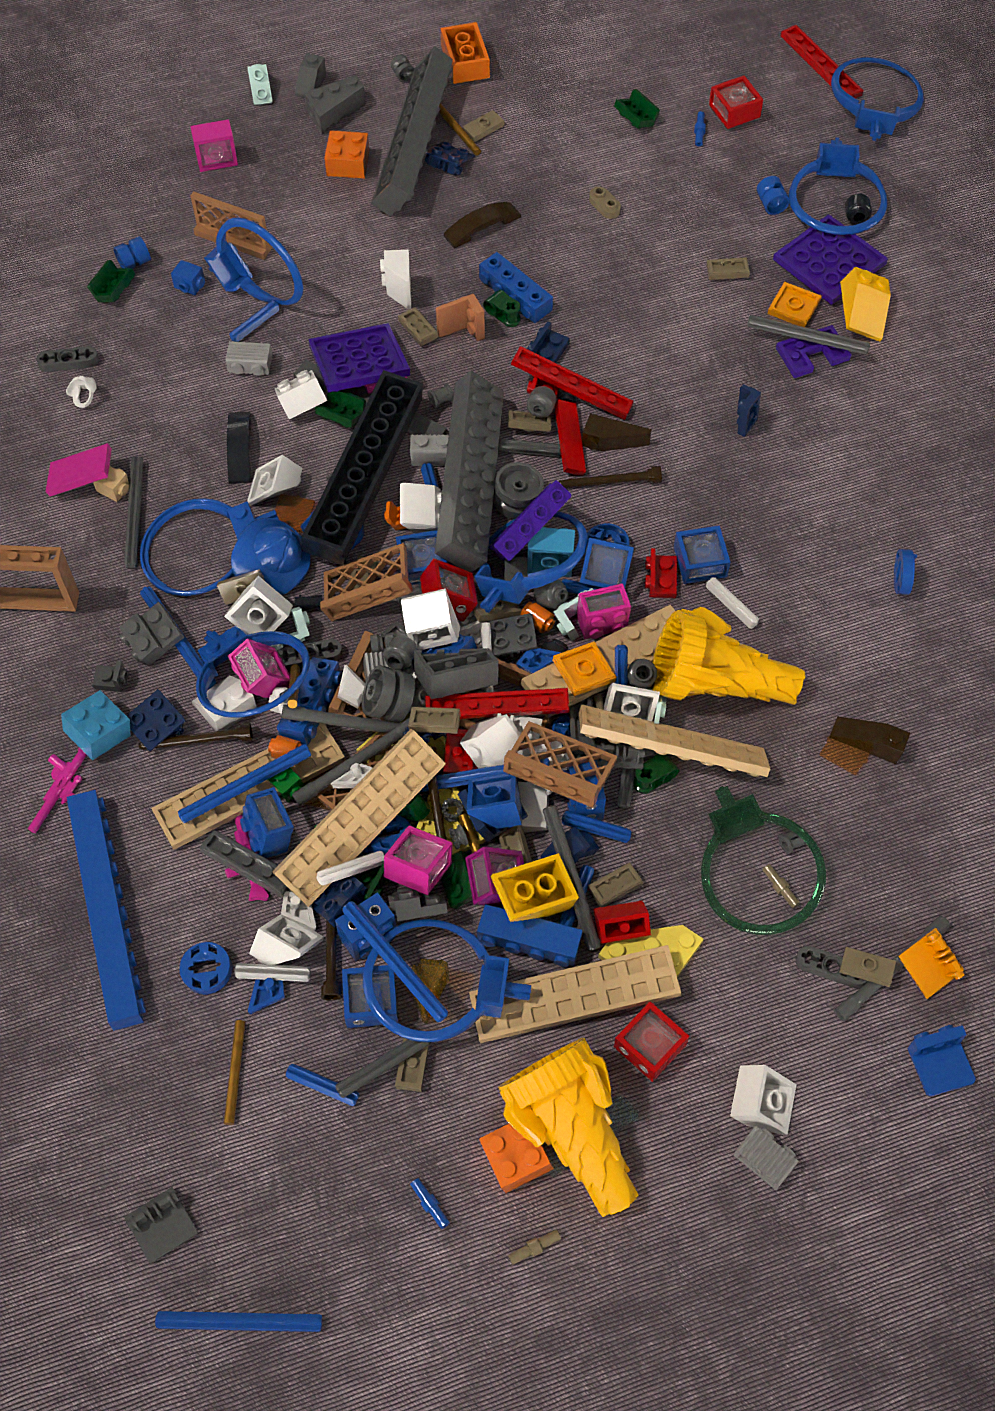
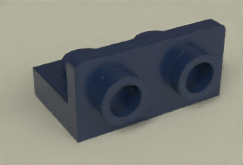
[527,321,570,363]
[737,384,761,437]

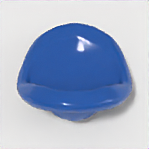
[231,518,311,595]

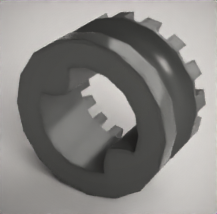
[442,798,464,822]
[449,825,468,849]

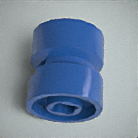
[756,176,790,215]
[113,236,151,269]

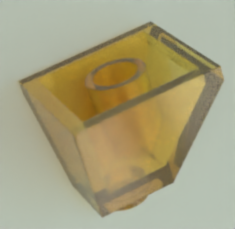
[411,959,449,1024]

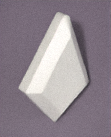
[337,665,365,709]
[331,763,372,788]
[281,891,316,931]

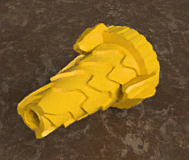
[651,606,805,705]
[498,1037,639,1217]

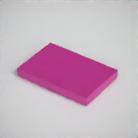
[46,443,112,496]

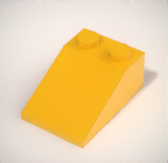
[840,267,891,342]
[490,853,579,922]

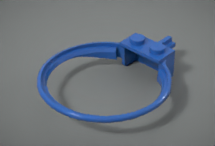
[831,57,924,141]
[788,137,887,235]
[204,217,303,305]
[140,498,279,596]
[474,511,588,613]
[196,625,310,718]
[363,919,531,1042]

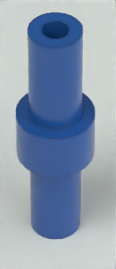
[694,111,706,146]
[410,1178,450,1229]

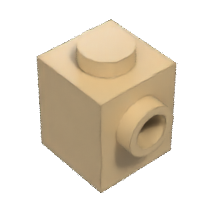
[93,466,129,502]

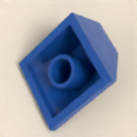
[467,773,522,829]

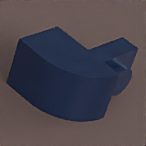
[540,827,600,864]

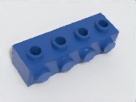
[479,252,553,323]
[277,657,343,746]
[477,904,583,967]

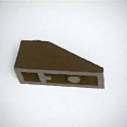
[582,413,652,451]
[829,716,910,764]

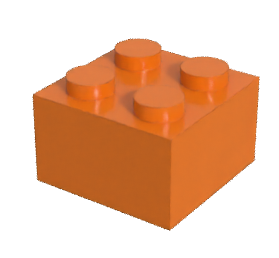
[324,131,370,179]
[479,1124,554,1193]

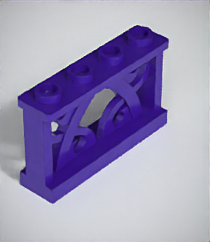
[488,480,572,563]

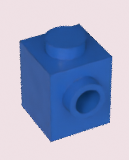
[171,260,205,295]

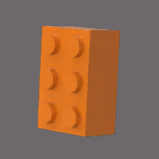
[440,22,490,84]

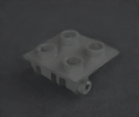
[487,613,538,659]
[595,737,645,769]
[124,1187,198,1264]

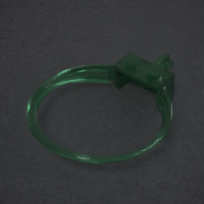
[701,786,826,935]

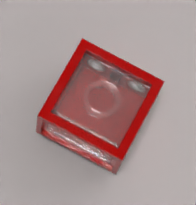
[709,75,763,129]
[420,558,478,622]
[614,1001,689,1082]

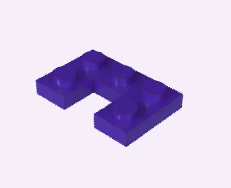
[776,325,851,378]

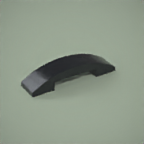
[227,411,251,484]

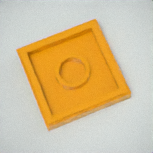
[767,282,822,327]
[552,641,617,697]

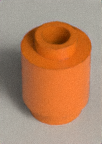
[520,602,555,633]
[268,735,302,764]

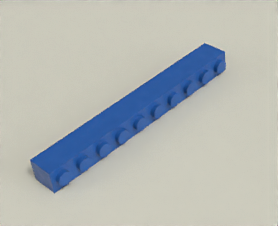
[67,790,146,1031]

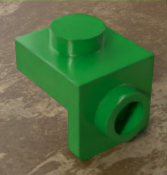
[267,768,305,803]

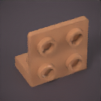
[436,294,485,341]

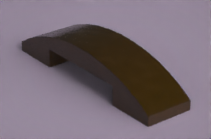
[444,202,521,249]

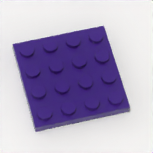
[773,214,888,305]
[308,323,410,392]

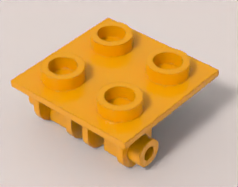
[898,928,965,999]

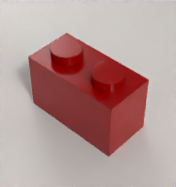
[594,900,651,943]

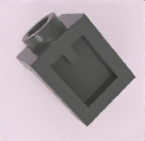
[505,557,527,581]
[92,661,128,692]

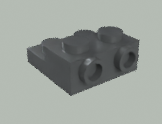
[119,602,184,666]
[388,887,448,921]

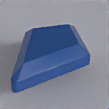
[516,648,561,674]
[248,978,285,1014]

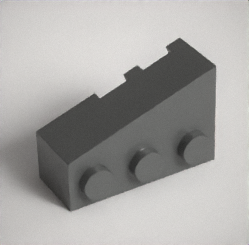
[304,75,366,135]
[414,648,499,699]

